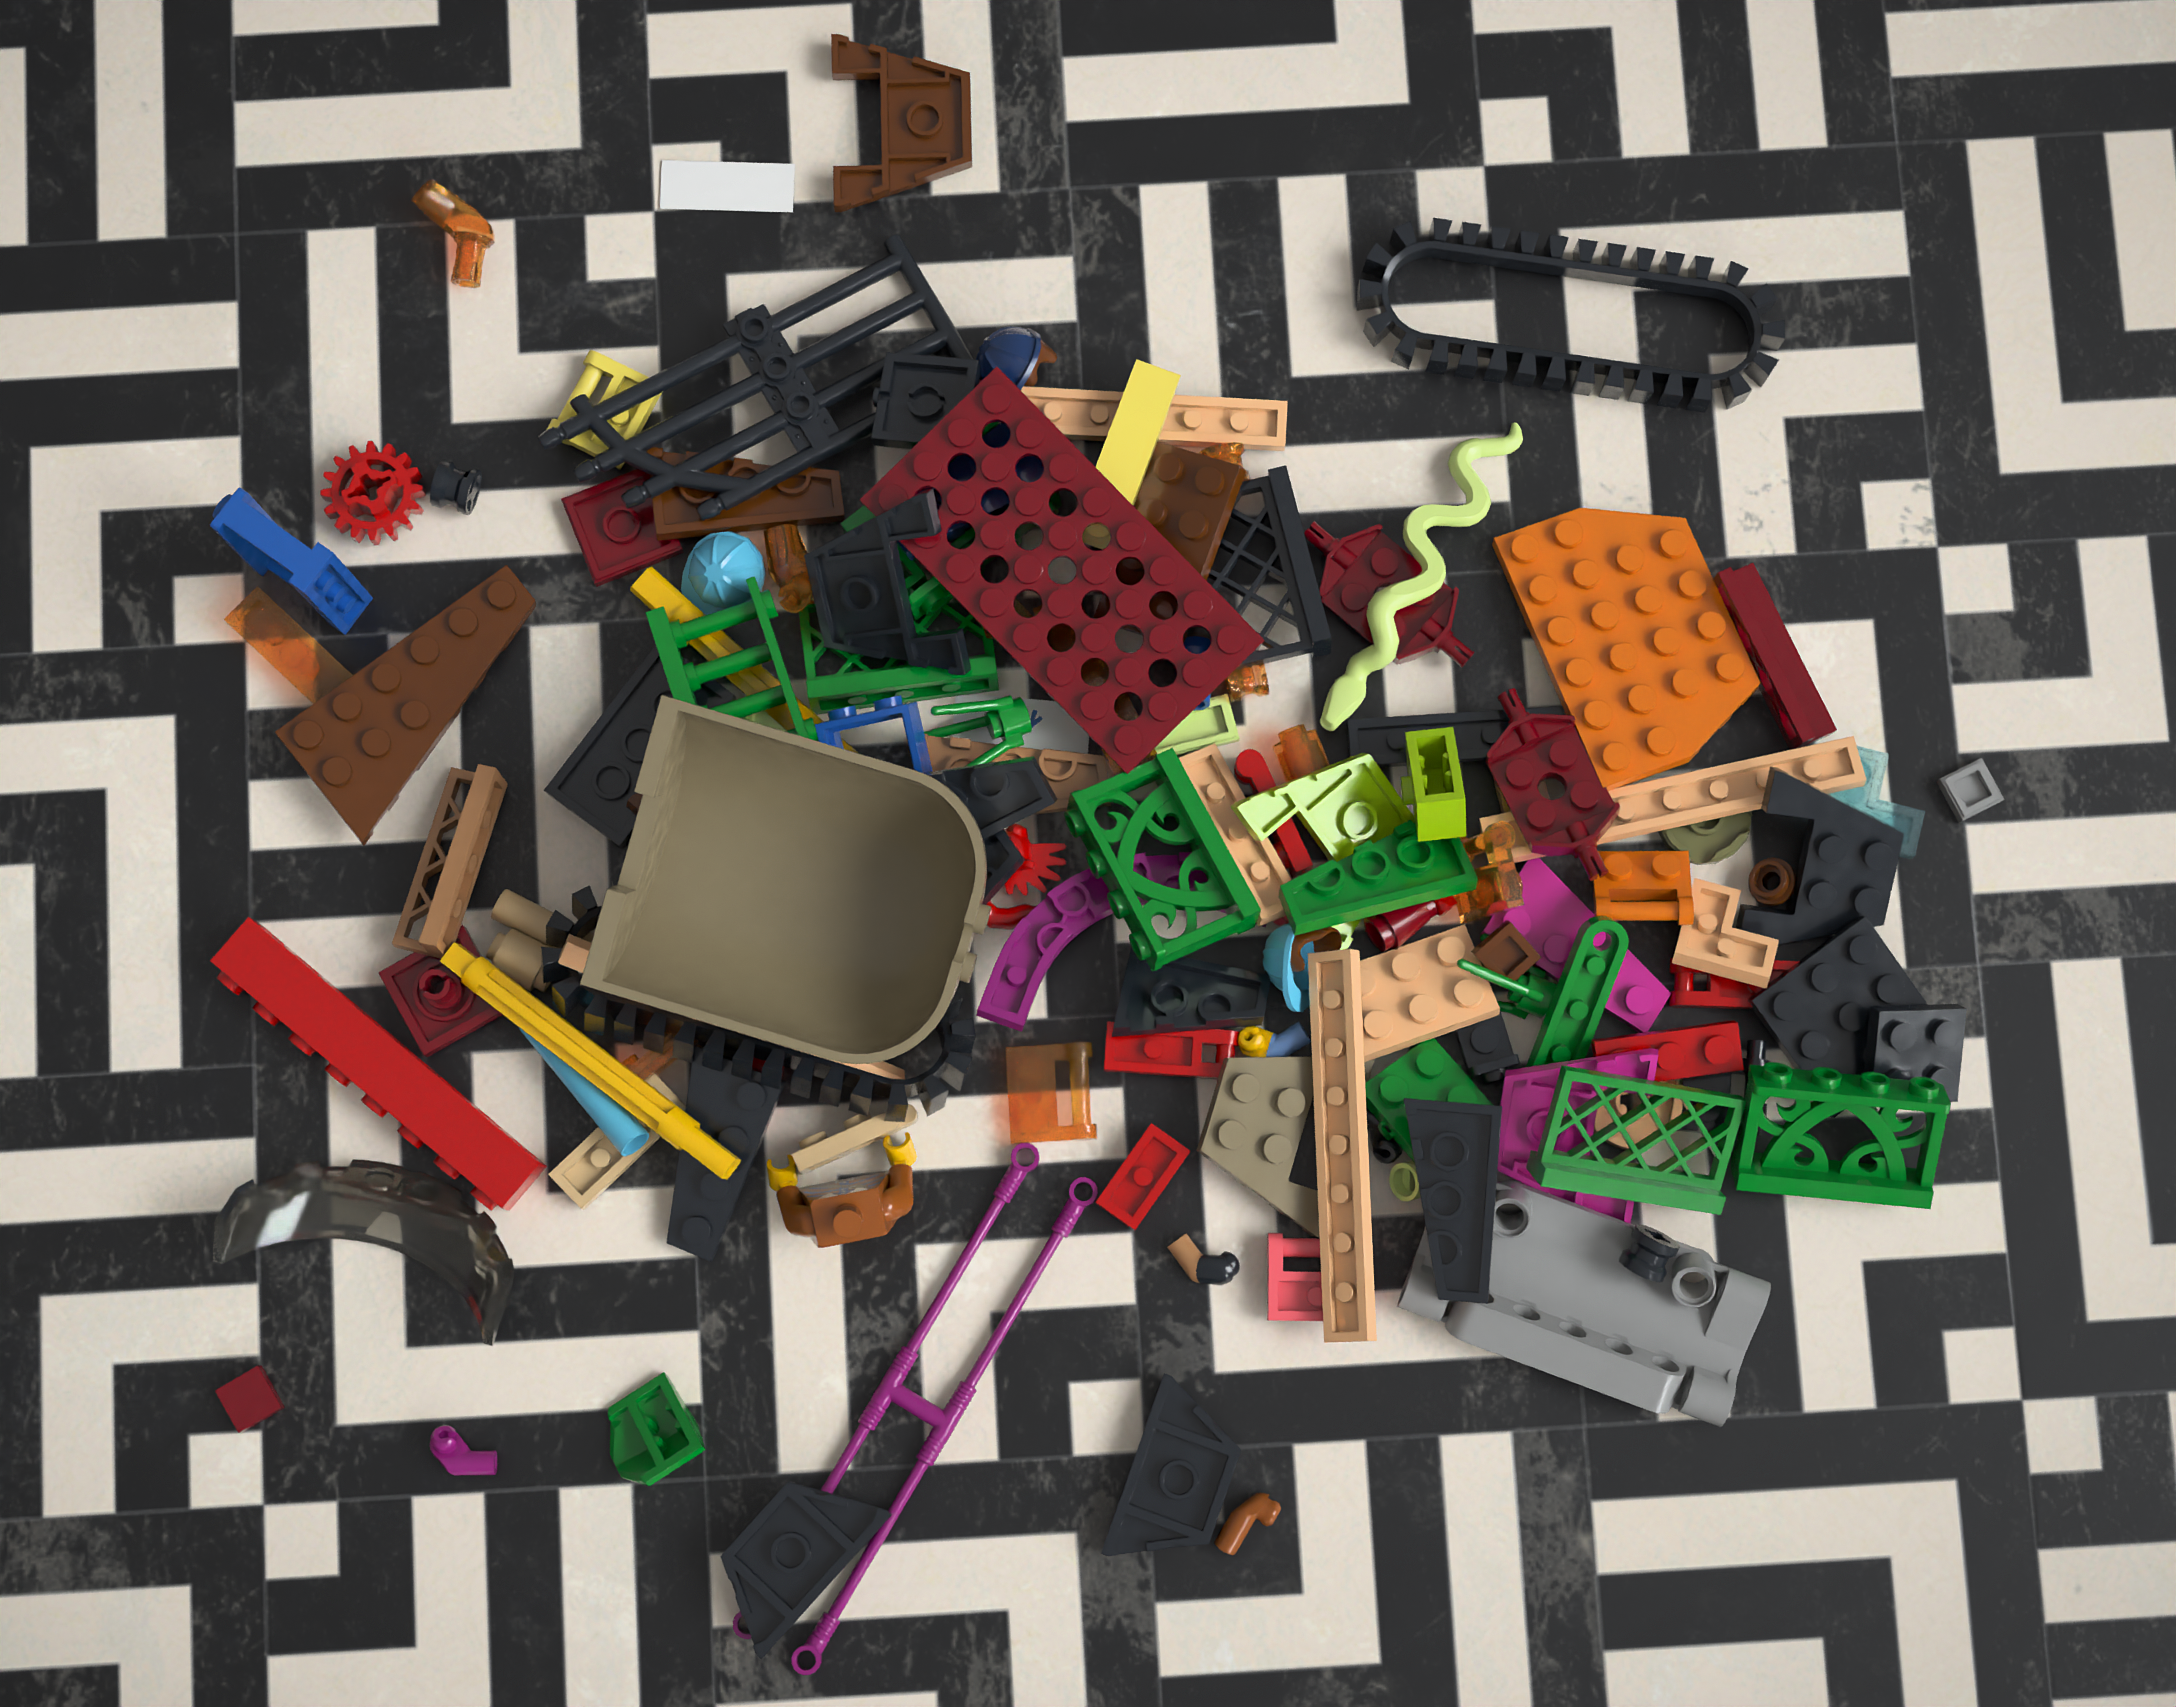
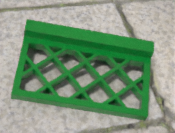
[797,575,999,715]
[1526,1065,1746,1215]

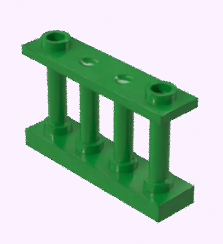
[645,576,819,741]

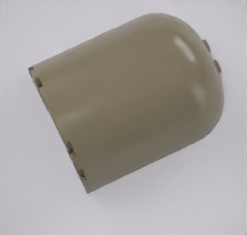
[580,695,991,1064]

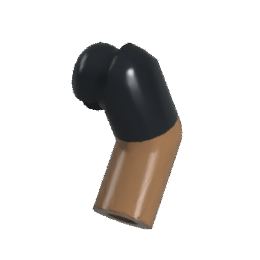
[1167,1233,1240,1286]

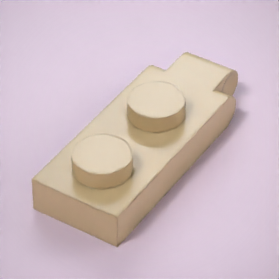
[792,1104,918,1175]

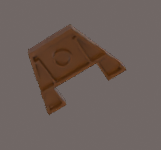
[831,34,972,212]

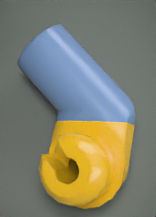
[1238,1021,1311,1057]

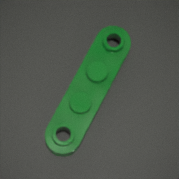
[1526,916,1629,1067]

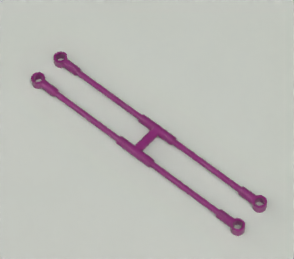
[733,1143,1098,1675]

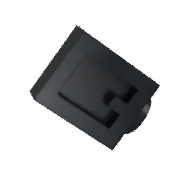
[1454,1010,1520,1085]

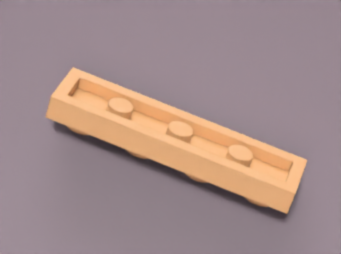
[1179,743,1292,927]

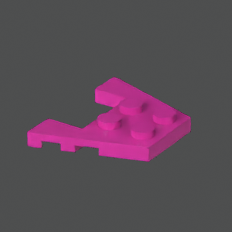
[1498,1048,1658,1224]

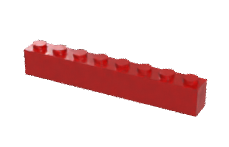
[210,917,547,1211]

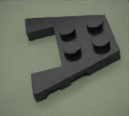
[804,489,971,675]
[1736,766,1904,945]

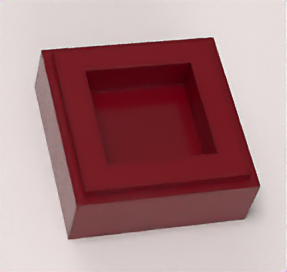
[215,1365,285,1433]

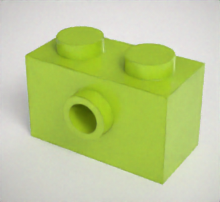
[1400,727,1466,842]

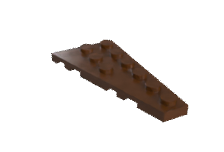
[275,565,536,846]

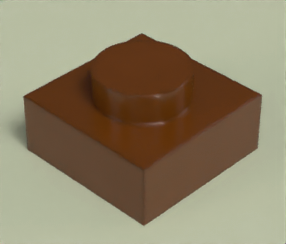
[1471,920,1542,989]

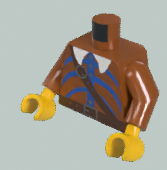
[767,1132,917,1248]

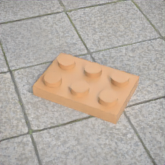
[1360,924,1500,1062]

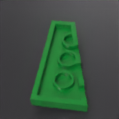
[1278,819,1478,936]

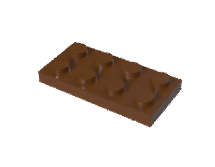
[1094,441,1247,644]

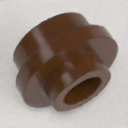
[1748,858,1796,906]

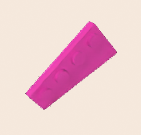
[1481,858,1671,1033]

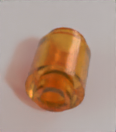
[1272,724,1330,782]

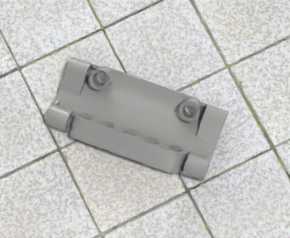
[1397,1180,1771,1427]

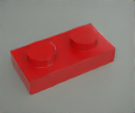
[1095,1123,1191,1231]

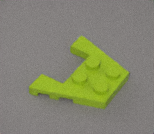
[1230,753,1415,950]

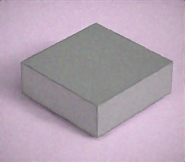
[1936,758,2005,823]

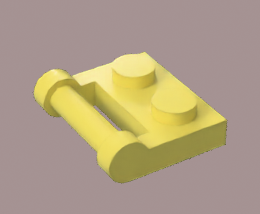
[546,350,662,470]

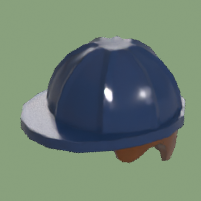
[976,326,1057,390]

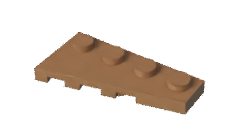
[924,733,1111,815]

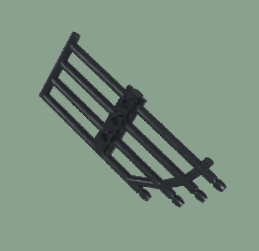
[538,234,980,521]

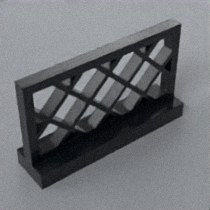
[1207,465,1331,671]

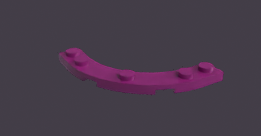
[976,852,1267,1032]

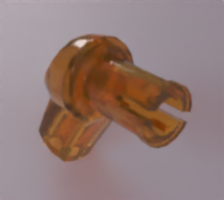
[412,179,495,288]
[763,524,815,613]

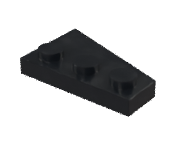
[1112,947,1271,1037]

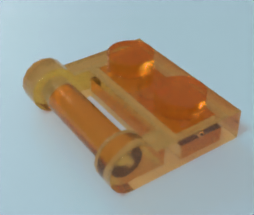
[1454,821,1524,924]
[1006,1042,1097,1145]

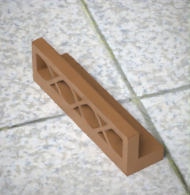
[392,764,508,958]

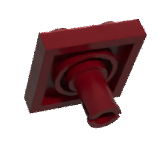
[378,925,502,1057]

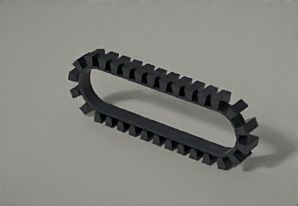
[1356,218,1785,413]
[541,880,976,1122]

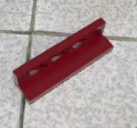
[1713,563,1837,750]

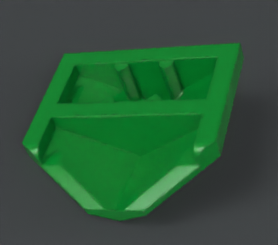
[608,1372,705,1486]

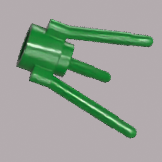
[924,695,1032,767]
[1457,933,1556,1020]

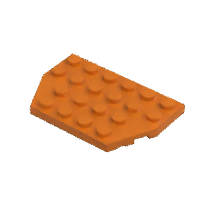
[1492,508,1761,791]

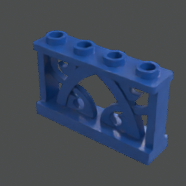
[210,487,373,635]

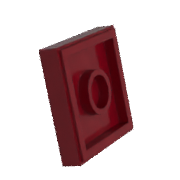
[561,469,684,587]

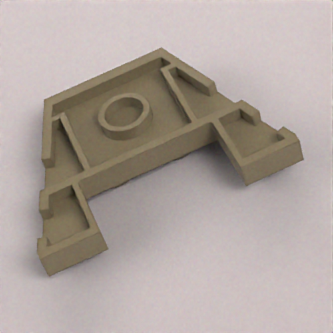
[1196,1057,1375,1238]

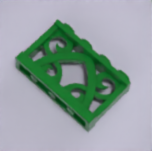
[1064,748,1261,971]
[1730,1062,1951,1209]

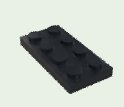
[544,645,737,849]

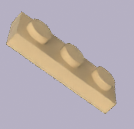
[548,1073,686,1210]

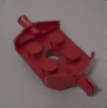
[1304,521,1475,668]
[1486,688,1620,881]

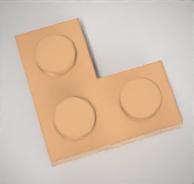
[1672,878,1779,988]

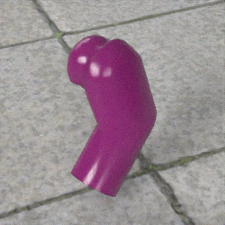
[430,1425,497,1476]

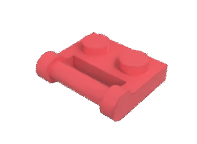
[1267,1233,1323,1321]

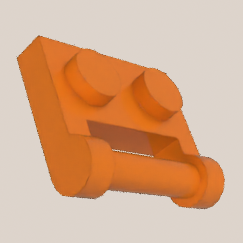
[1593,851,1694,925]

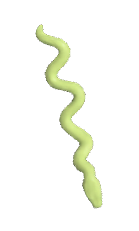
[1320,422,1523,731]

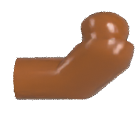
[1214,1492,1281,1555]

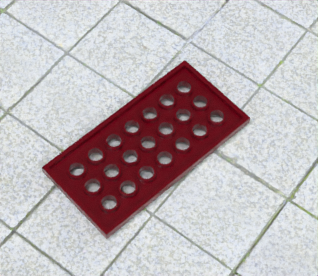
[860,366,1265,774]

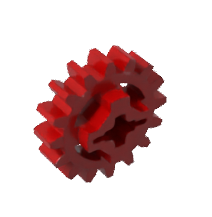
[320,441,426,545]

